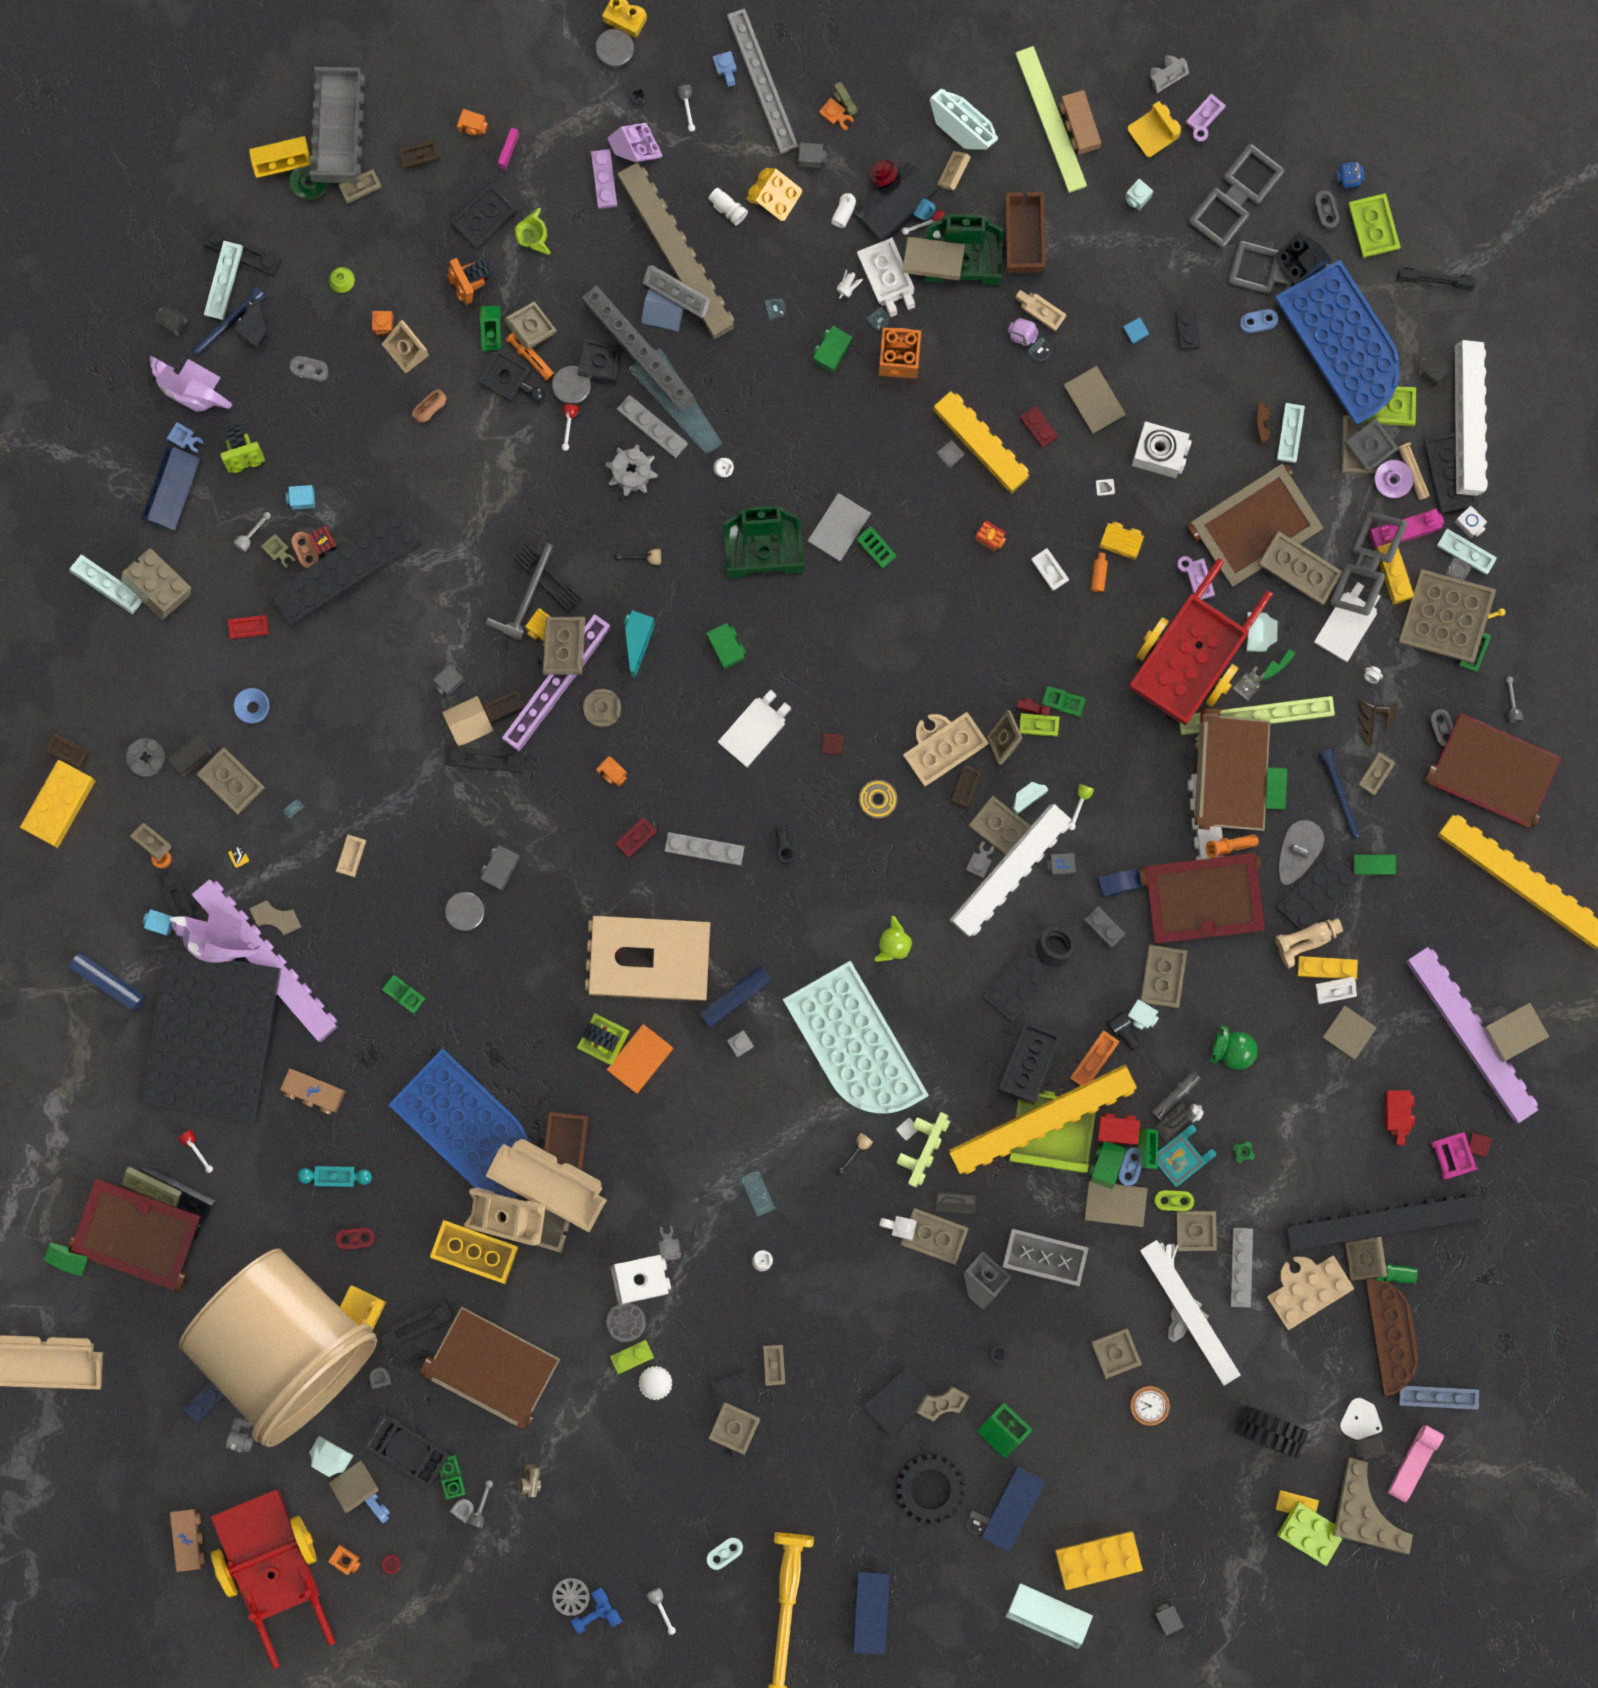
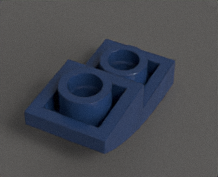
[1097,868,1142,897]

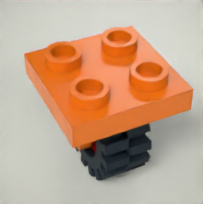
[447,258,495,306]

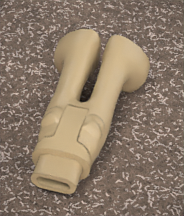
[1275,918,1343,969]

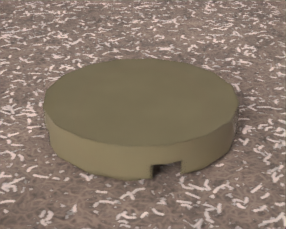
[583,688,622,728]

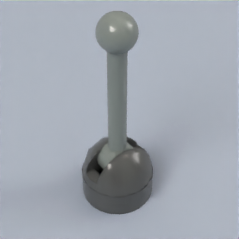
[1506,676,1524,723]
[467,1480,493,1528]

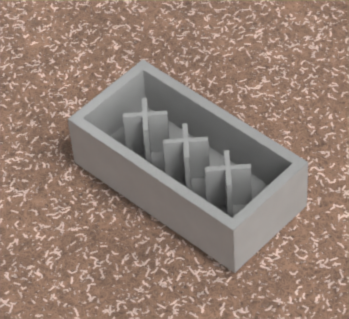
[1002,1229,1089,1287]

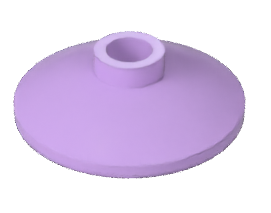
[1375,460,1413,498]

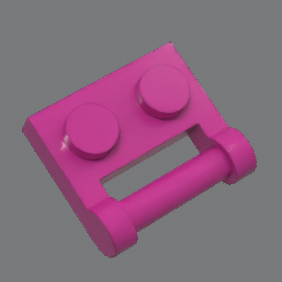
[1431,1132,1477,1180]

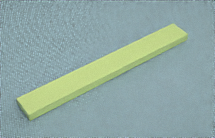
[1015,46,1087,193]
[1179,696,1335,735]

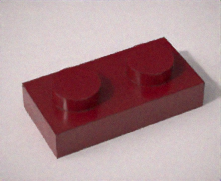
[1020,406,1058,448]
[615,817,657,858]

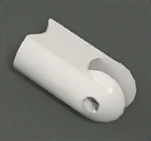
[831,193,856,228]

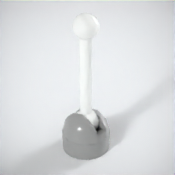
[646,1588,676,1635]

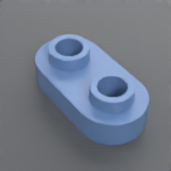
[1240,309,1278,334]
[1118,1147,1142,1186]
[365,1494,390,1523]

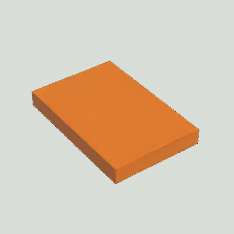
[607,1024,674,1094]

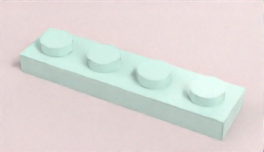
[204,241,243,320]
[70,555,142,614]

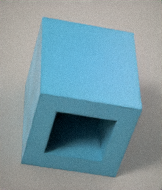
[286,485,315,509]
[143,909,173,937]

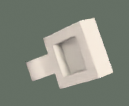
[879,1216,917,1240]

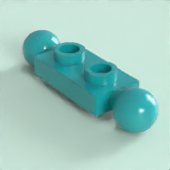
[297,1166,372,1187]

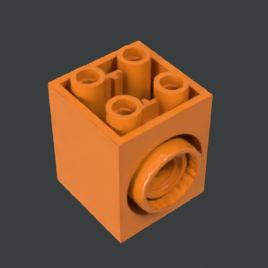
[879,327,921,379]

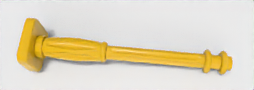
[768,1532,814,1688]

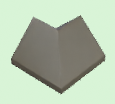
[987,710,1022,765]

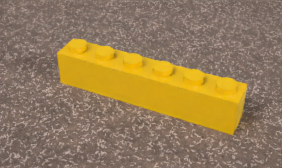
[933,391,1029,494]

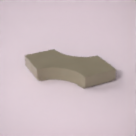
[249,900,301,935]
[916,1386,969,1422]

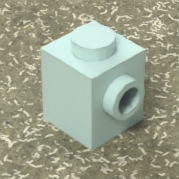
[1125,179,1153,210]
[1128,999,1159,1030]

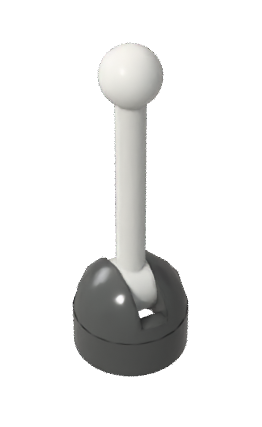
[676,85,695,132]

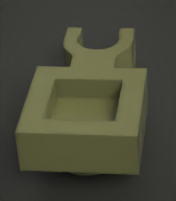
[833,81,858,116]
[261,534,295,568]

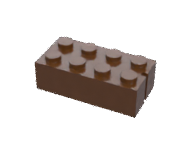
[1005,192,1046,273]
[544,1112,589,1171]

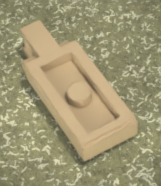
[1015,290,1067,332]

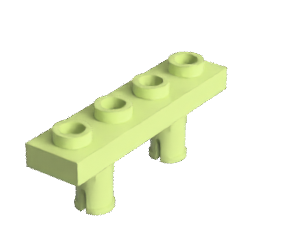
[897,1112,950,1188]

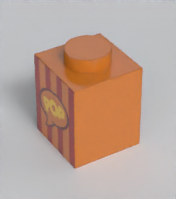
[372,311,394,335]
[975,521,1006,552]

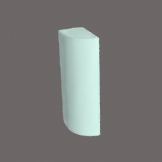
[1006,1584,1093,1649]

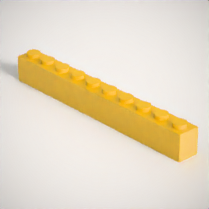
[1437,815,1598,950]
[950,1064,1137,1174]

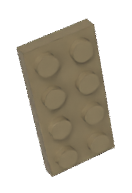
[1257,531,1342,605]

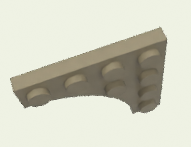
[1333,1458,1413,1555]

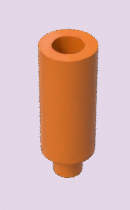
[1090,553,1108,592]

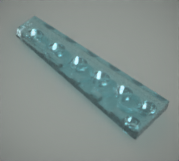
[628,348,722,454]

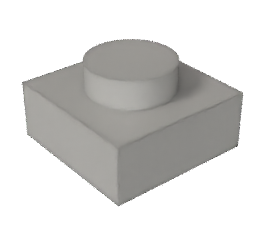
[727,1030,754,1058]

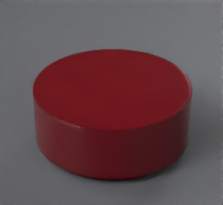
[381,1554,401,1575]

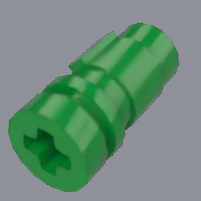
[1375,1263,1417,1284]

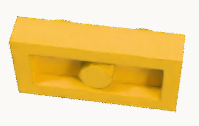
[1275,1490,1319,1513]

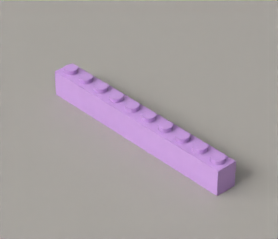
[192,879,338,1042]
[1406,947,1538,1124]

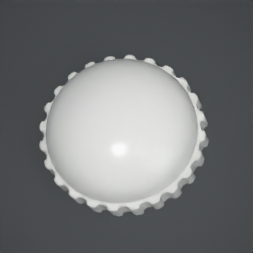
[639,1366,672,1400]

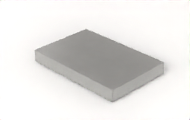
[808,493,871,562]

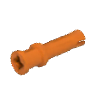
[506,332,555,381]
[1206,834,1259,858]

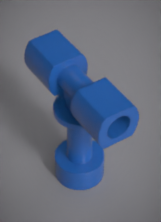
[571,1587,622,1634]

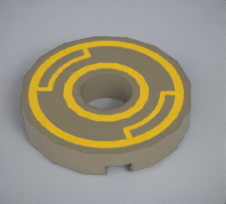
[859,780,897,819]

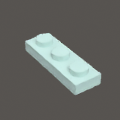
[1277,403,1305,463]
[1437,529,1497,575]

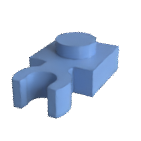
[167,422,204,453]

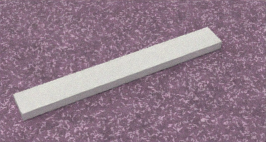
[1140,1240,1240,1386]

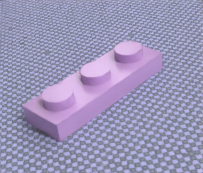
[591,149,617,209]

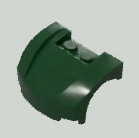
[924,214,1004,285]
[723,506,804,578]

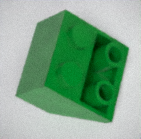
[976,1402,1033,1458]

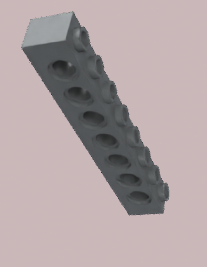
[582,285,696,414]

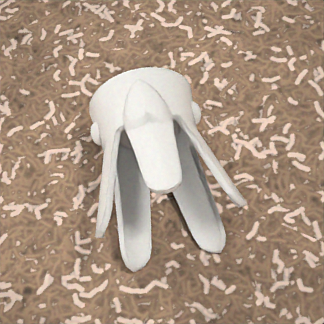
[836,269,863,299]
[1159,1243,1178,1267]

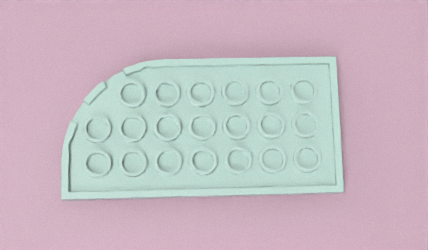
[783,961,929,1114]

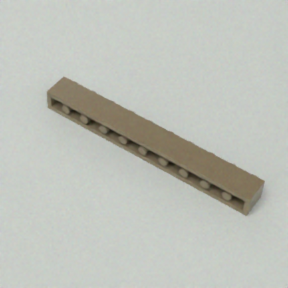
[618,162,735,339]

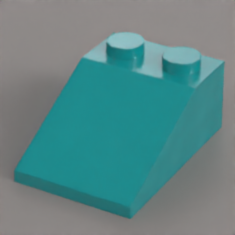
[623,610,655,678]

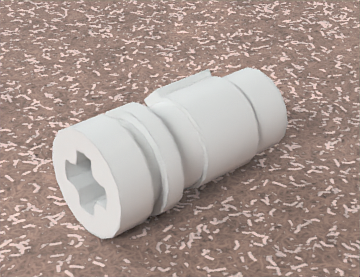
[708,188,748,225]

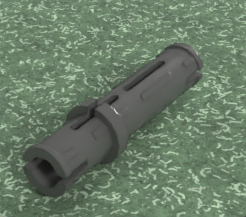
[1151,1070,1201,1120]

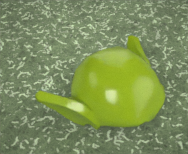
[515,208,551,255]
[874,916,912,962]

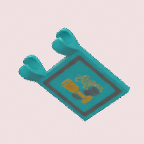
[1157,1125,1216,1187]

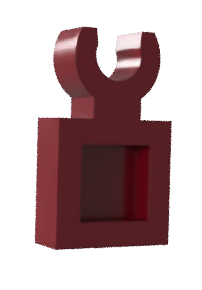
[1016,698,1050,716]

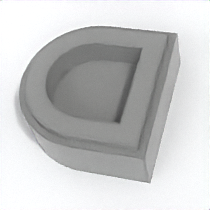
[450,1499,474,1523]

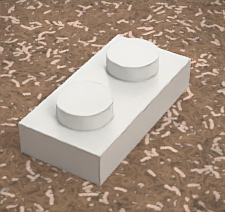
[1031,549,1069,591]
[1316,977,1357,1004]

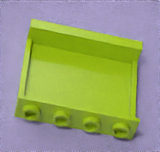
[1009,1091,1096,1173]

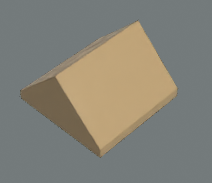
[382,320,429,373]
[442,696,494,747]

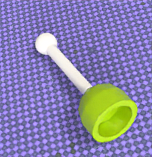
[1068,784,1094,830]

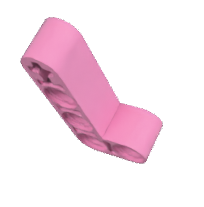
[1388,1425,1444,1503]

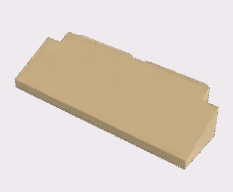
[486,1139,607,1232]
[0,1336,103,1389]

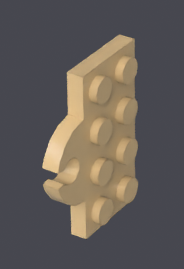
[903,712,989,787]
[1267,1255,1354,1330]

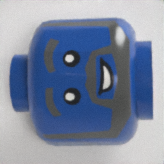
[1336,162,1365,188]

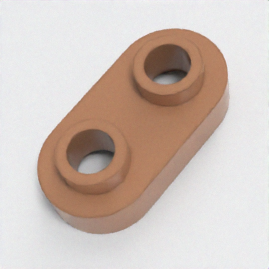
[412,390,446,422]
[292,532,320,569]

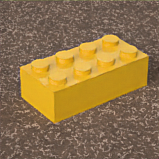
[20,760,96,848]
[430,1220,519,1284]
[1055,1531,1143,1590]

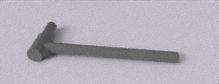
[486,543,553,641]

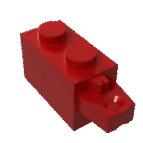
[1385,1091,1415,1145]

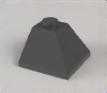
[964,1251,1012,1310]

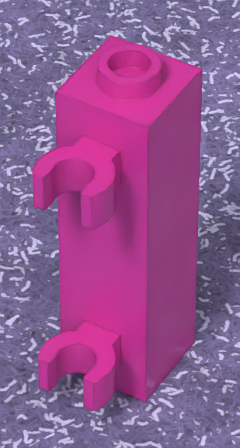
[1369,509,1444,551]

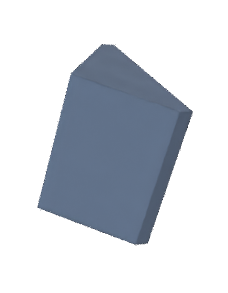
[641,288,684,332]

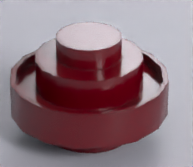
[869,160,898,186]

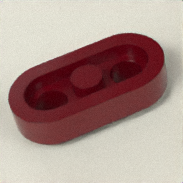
[335,1228,375,1250]

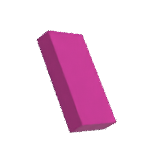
[498,128,519,170]

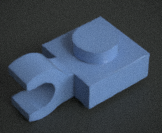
[713,51,737,87]

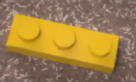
[1297,956,1358,980]

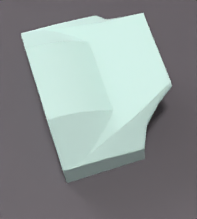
[1246,612,1277,652]
[1012,782,1048,814]
[309,1436,354,1477]

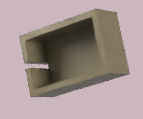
[121,548,191,620]
[515,1198,571,1253]

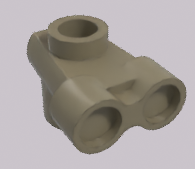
[518,1464,541,1497]

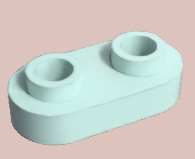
[707,1538,743,1570]

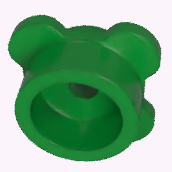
[1233,1141,1255,1163]

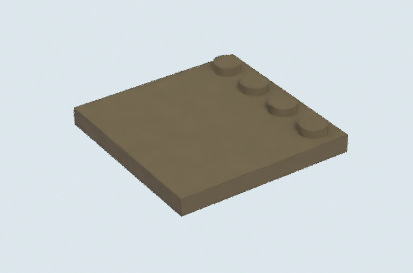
[1399,569,1496,664]

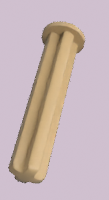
[1398,443,1429,500]

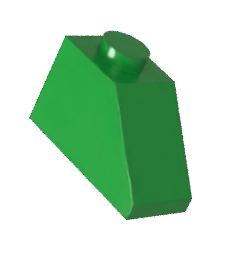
[480,306,501,351]

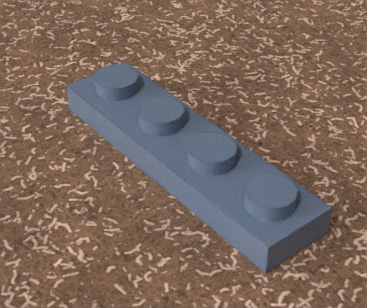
[1399,1386,1479,1409]

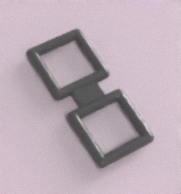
[1189,144,1285,248]
[1228,241,1330,294]
[1330,511,1407,616]

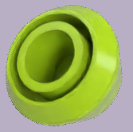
[328,267,355,293]

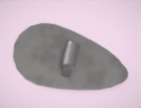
[1279,820,1324,885]

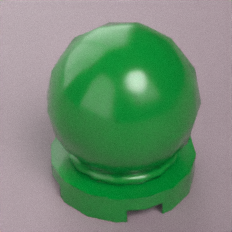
[1209,1025,1258,1070]

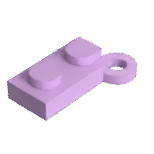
[1186,93,1226,142]
[1177,556,1215,600]

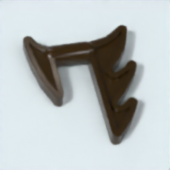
[1359,699,1398,747]

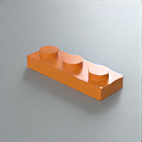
[1070,1030,1120,1086]

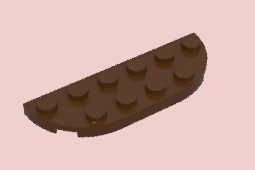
[1365,1279,1418,1397]

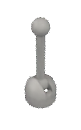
[233,512,271,552]

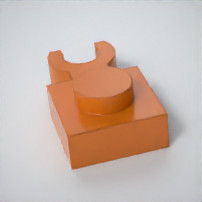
[819,98,854,131]

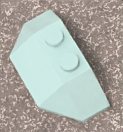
[930,89,998,149]

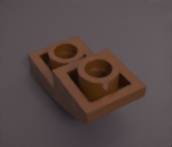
[1255,401,1271,445]

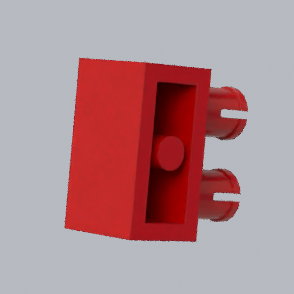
[1097,1114,1140,1145]

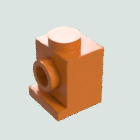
[457,109,488,136]
[596,756,627,786]
[328,1544,361,1575]

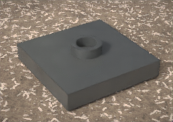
[1345,418,1399,472]

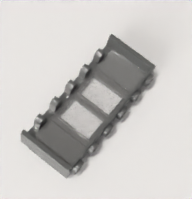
[309,67,365,183]

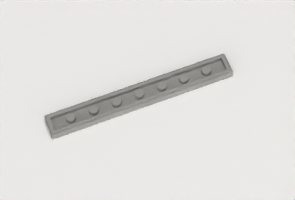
[727,8,798,155]

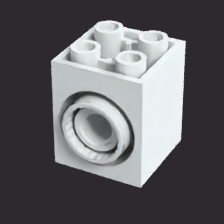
[1132,422,1192,478]
[610,1255,671,1305]

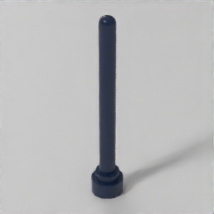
[193,285,266,355]
[1318,748,1359,839]

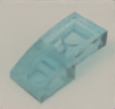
[741,1170,775,1217]

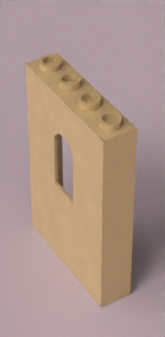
[585,916,710,1001]

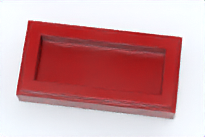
[228,615,269,639]

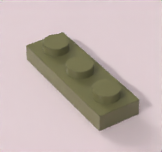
[122,1167,182,1207]

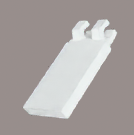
[857,238,915,317]
[1314,582,1381,663]
[718,690,791,768]

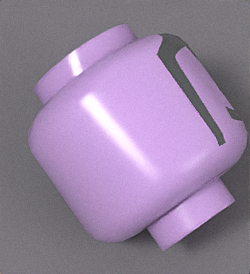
[1008,318,1038,346]

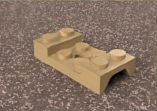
[464,1187,546,1246]

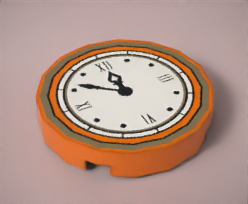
[1130,1386,1170,1426]

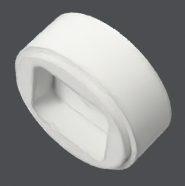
[713,458,734,477]
[752,1250,773,1271]

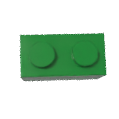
[812,326,853,373]
[706,623,746,670]
[1089,1142,1126,1189]

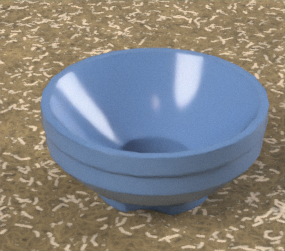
[234,688,269,723]

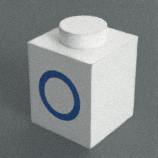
[1454,506,1487,539]

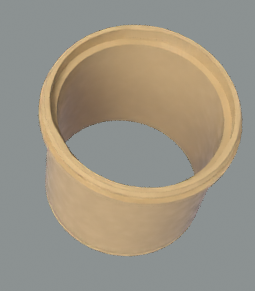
[179,1249,377,1447]

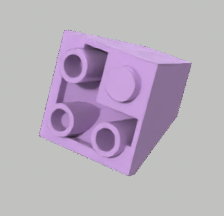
[607,123,662,162]

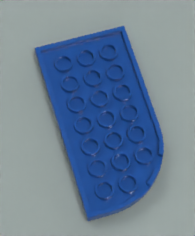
[1275,260,1400,426]
[389,1048,529,1213]

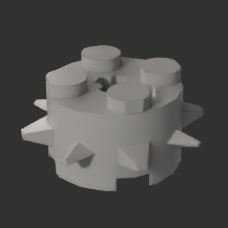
[606,445,658,496]

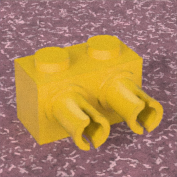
[602,0,647,38]

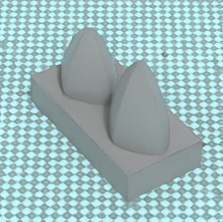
[1150,55,1189,93]

